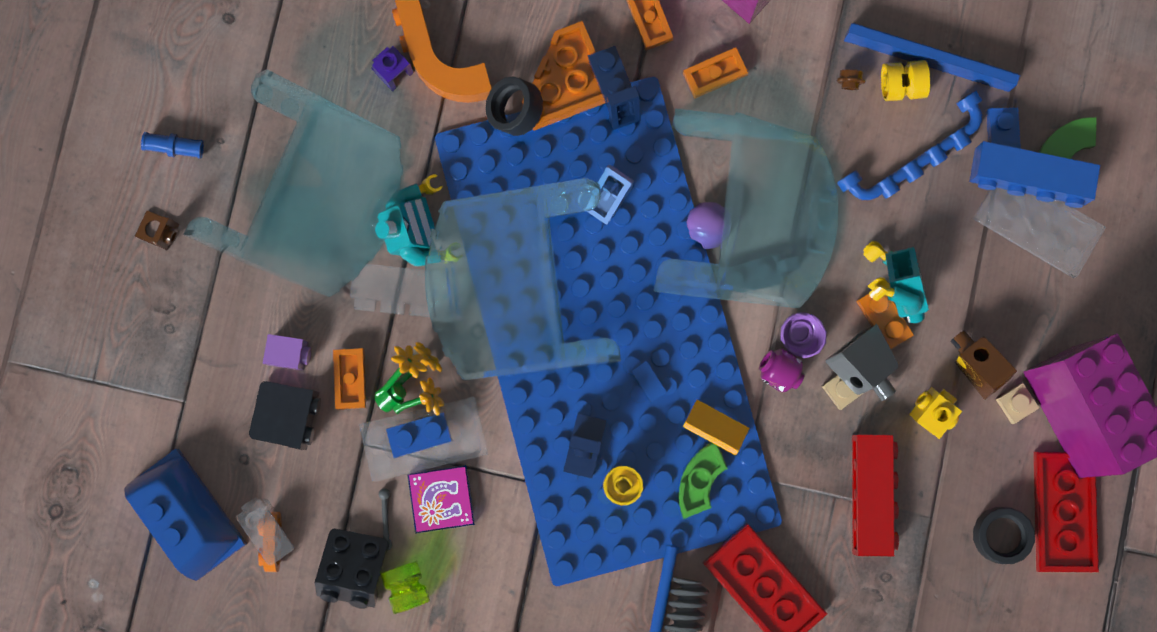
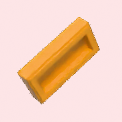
[683,400,749,455]

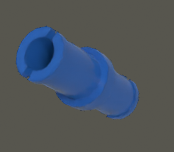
[141,132,204,159]

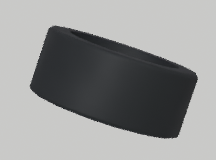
[486,76,543,136]
[973,507,1035,564]

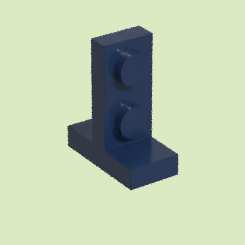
[588,46,641,130]
[563,413,607,479]

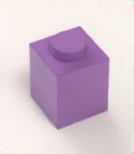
[263,334,311,371]

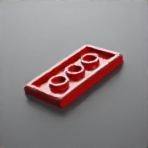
[1034,452,1099,572]
[702,523,827,632]

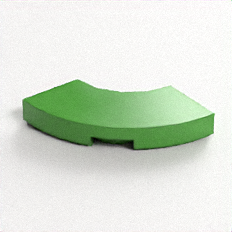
[1039,117,1096,159]
[679,443,728,519]

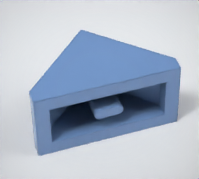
[583,164,634,225]

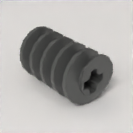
[664,577,709,632]

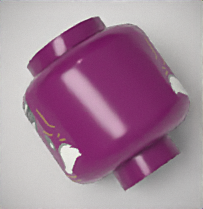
[759,348,805,393]

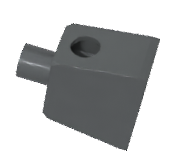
[825,324,898,401]

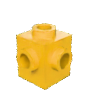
[909,387,962,439]

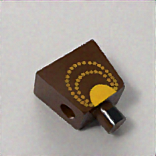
[950,330,1017,400]

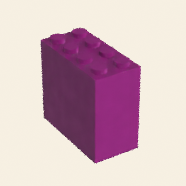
[1023,333,1157,478]

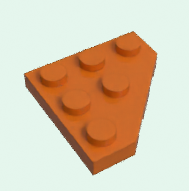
[522,21,605,131]

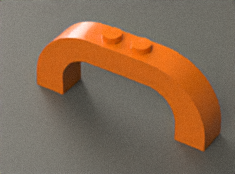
[392,0,491,103]

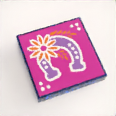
[407,465,475,534]

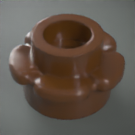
[836,69,866,90]

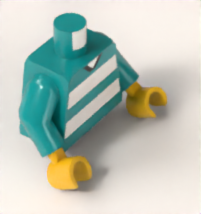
[375,174,463,267]
[863,241,929,323]

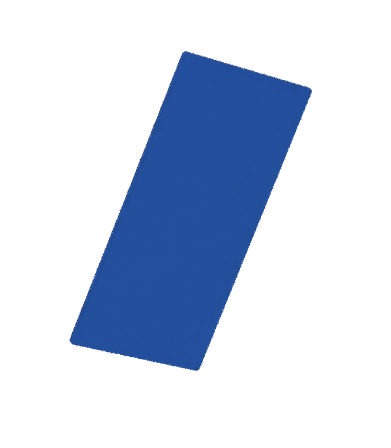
[435,77,782,586]

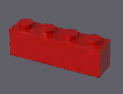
[852,435,899,557]

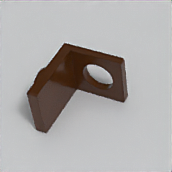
[135,211,179,251]

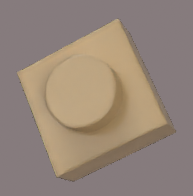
[822,375,863,410]
[996,383,1039,424]

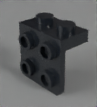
[249,381,321,450]
[314,528,388,609]

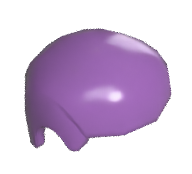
[686,202,732,249]
[780,312,827,358]

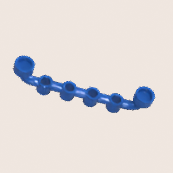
[837,91,982,200]

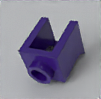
[371,46,414,92]

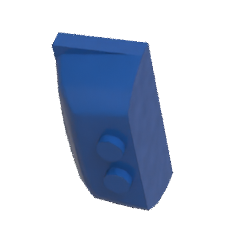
[124,449,247,581]

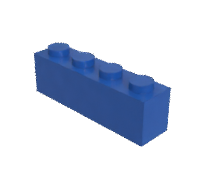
[969,141,1100,208]

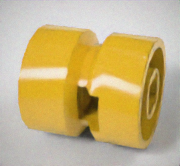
[881,60,930,101]
[603,466,643,506]

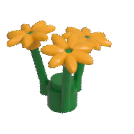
[375,342,444,416]

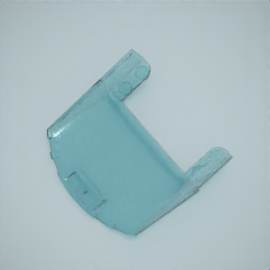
[183,70,403,297]
[654,108,838,308]
[425,178,621,380]

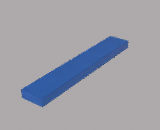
[844,23,1020,92]

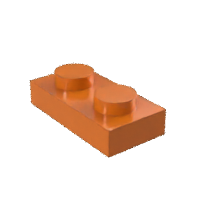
[626,0,674,50]
[683,47,748,99]
[856,294,914,349]
[333,348,367,410]

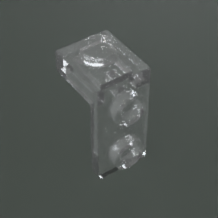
[235,497,294,565]

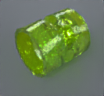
[380,561,430,614]

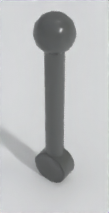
[378,488,393,551]

